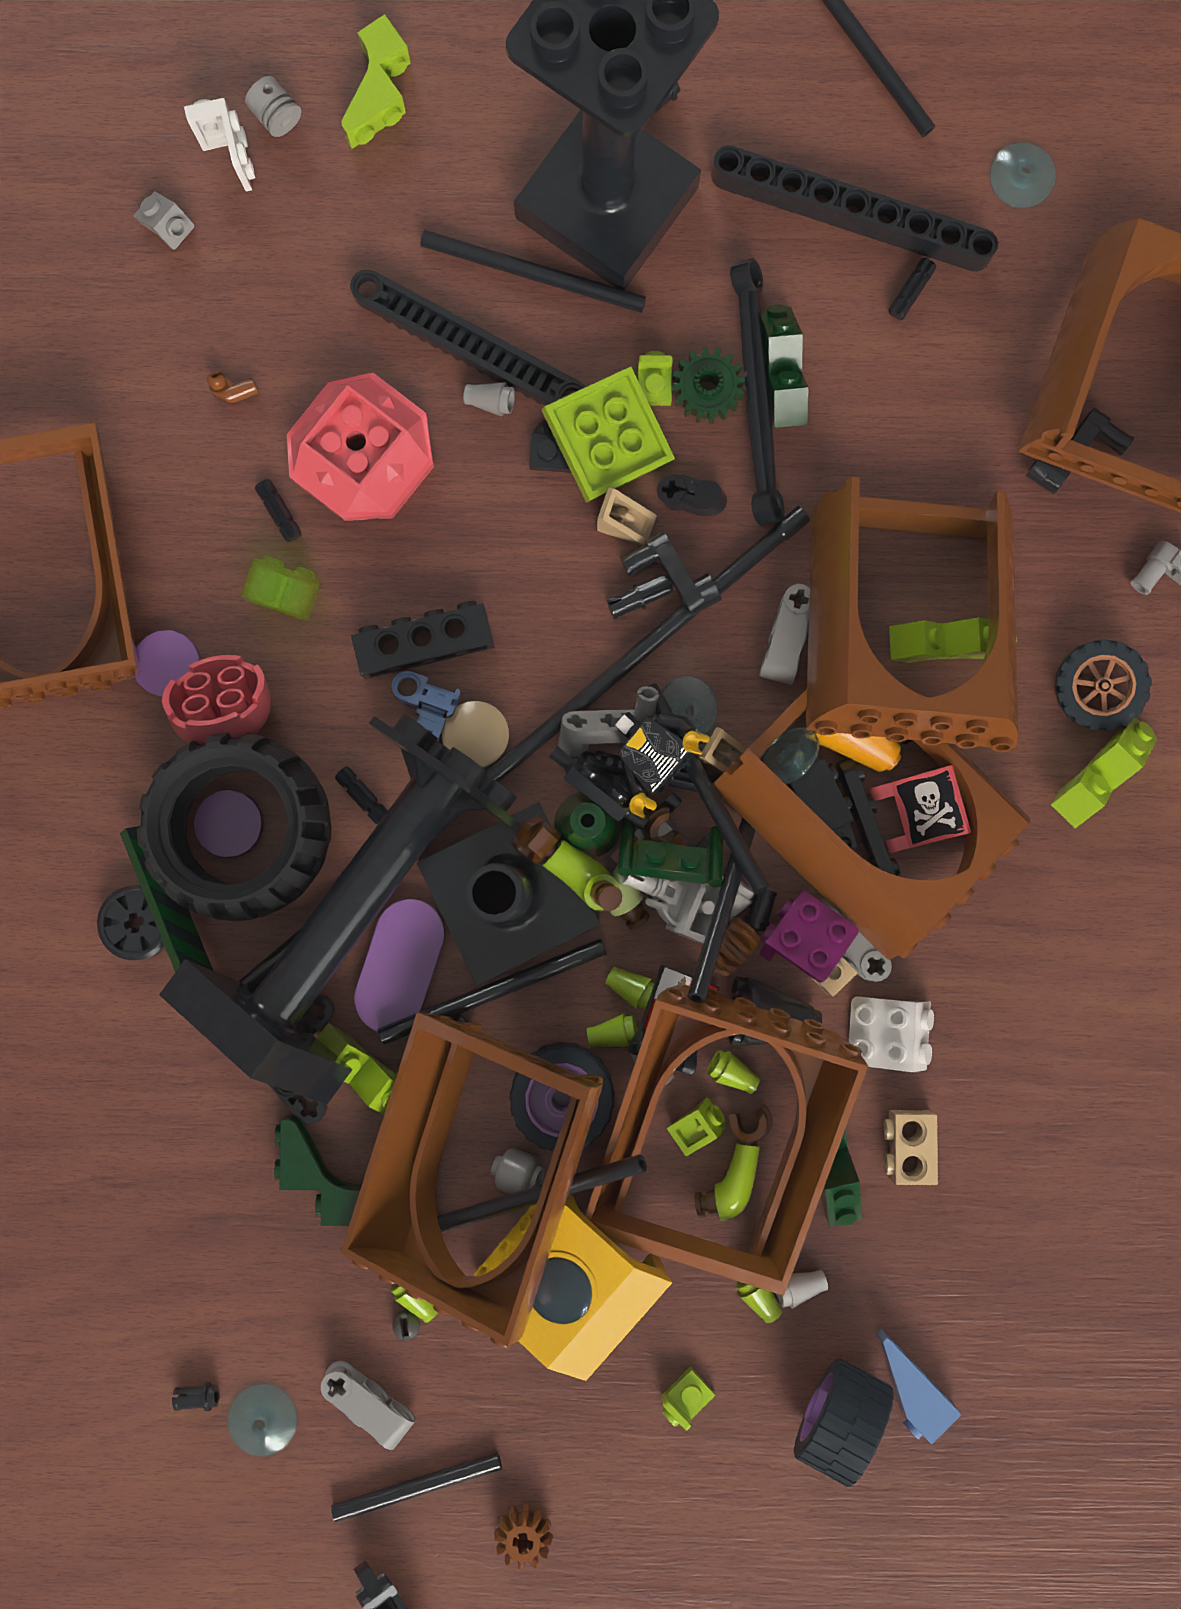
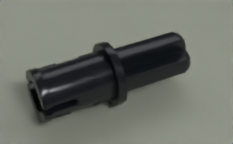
[606,575,674,620]

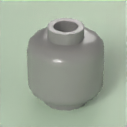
[491,1148,545,1194]

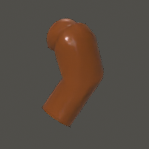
[207,371,259,403]

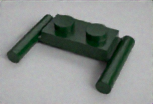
[618,818,724,888]

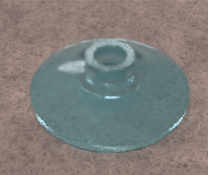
[990,143,1056,208]
[662,676,717,735]
[761,727,819,785]
[228,1384,297,1456]

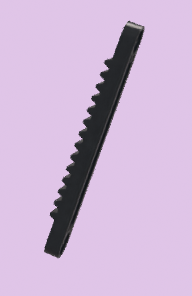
[350,269,585,406]

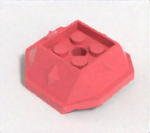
[287,372,434,521]

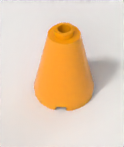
[806,730,901,772]

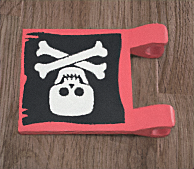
[869,765,971,854]

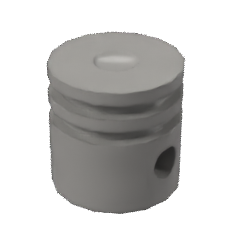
[245,76,302,137]

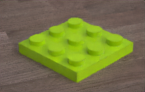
[541,366,675,503]

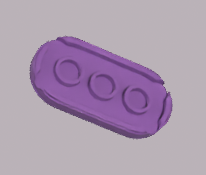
[354,899,445,1031]

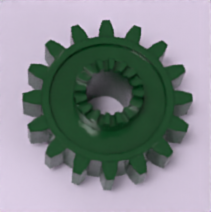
[671,347,745,424]

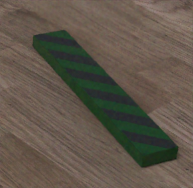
[120,826,213,972]

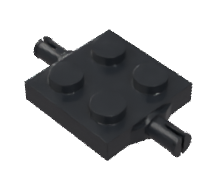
[549,746,649,830]

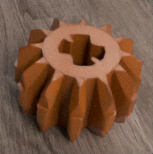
[714,918,760,976]
[494,1503,553,1571]

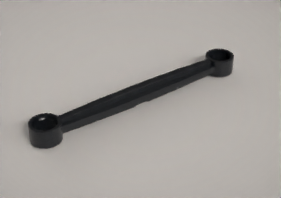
[730,258,785,526]

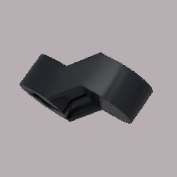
[657,475,727,516]

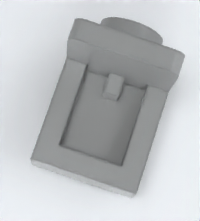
[133,191,194,249]

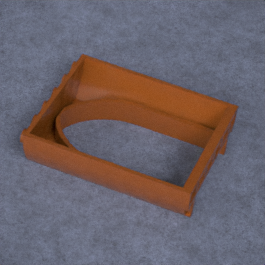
[1018,218,1181,513]
[0,422,139,709]
[806,477,1018,752]
[713,689,1030,960]
[585,984,868,1296]
[340,1012,603,1348]

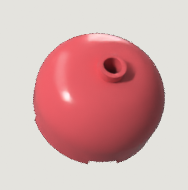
[162,655,271,745]

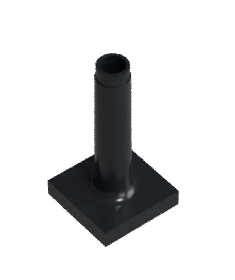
[417,802,600,986]

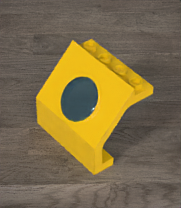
[473,1194,672,1381]

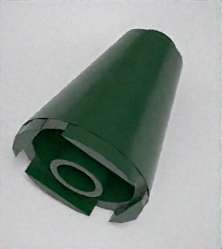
[554,792,621,858]

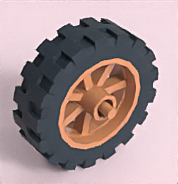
[1055,640,1152,731]

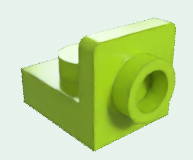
[638,351,673,406]
[666,1097,726,1156]
[661,1366,716,1431]

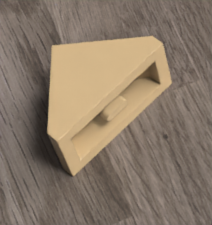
[597,488,657,546]
[698,727,747,775]

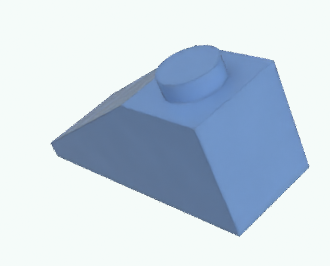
[877,1328,962,1444]

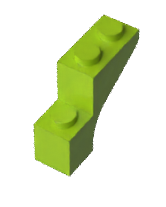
[341,14,411,149]
[889,617,1017,663]
[1051,717,1158,829]
[317,1023,397,1115]

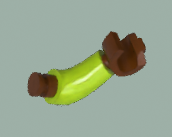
[511,815,623,911]
[694,1104,772,1221]

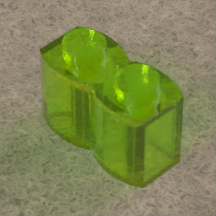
[240,555,322,622]

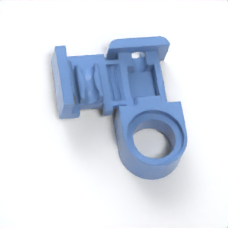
[392,671,461,742]

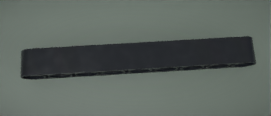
[711,146,999,272]

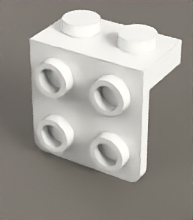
[184,98,256,192]
[849,996,934,1072]

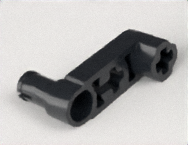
[1026,407,1134,494]
[620,531,722,616]

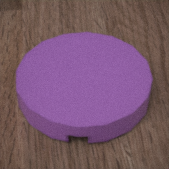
[135,630,201,697]
[194,790,264,858]

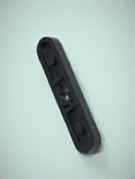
[836,758,901,877]

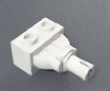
[620,874,724,944]

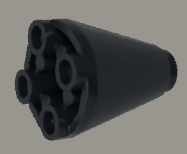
[728,976,822,1046]

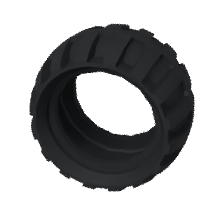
[137,732,332,921]

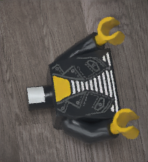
[615,712,710,818]

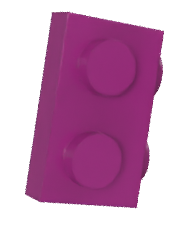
[759,890,858,982]

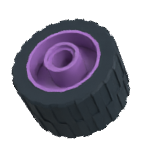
[509,1042,615,1151]
[793,1358,894,1487]

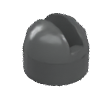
[392,1310,421,1341]

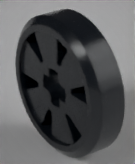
[97,885,165,961]

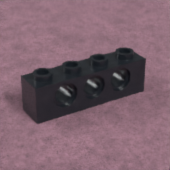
[351,601,495,680]

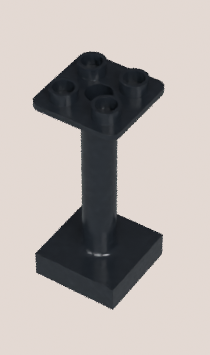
[506,0,719,290]
[159,713,523,1104]

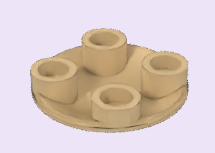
[442,701,509,768]

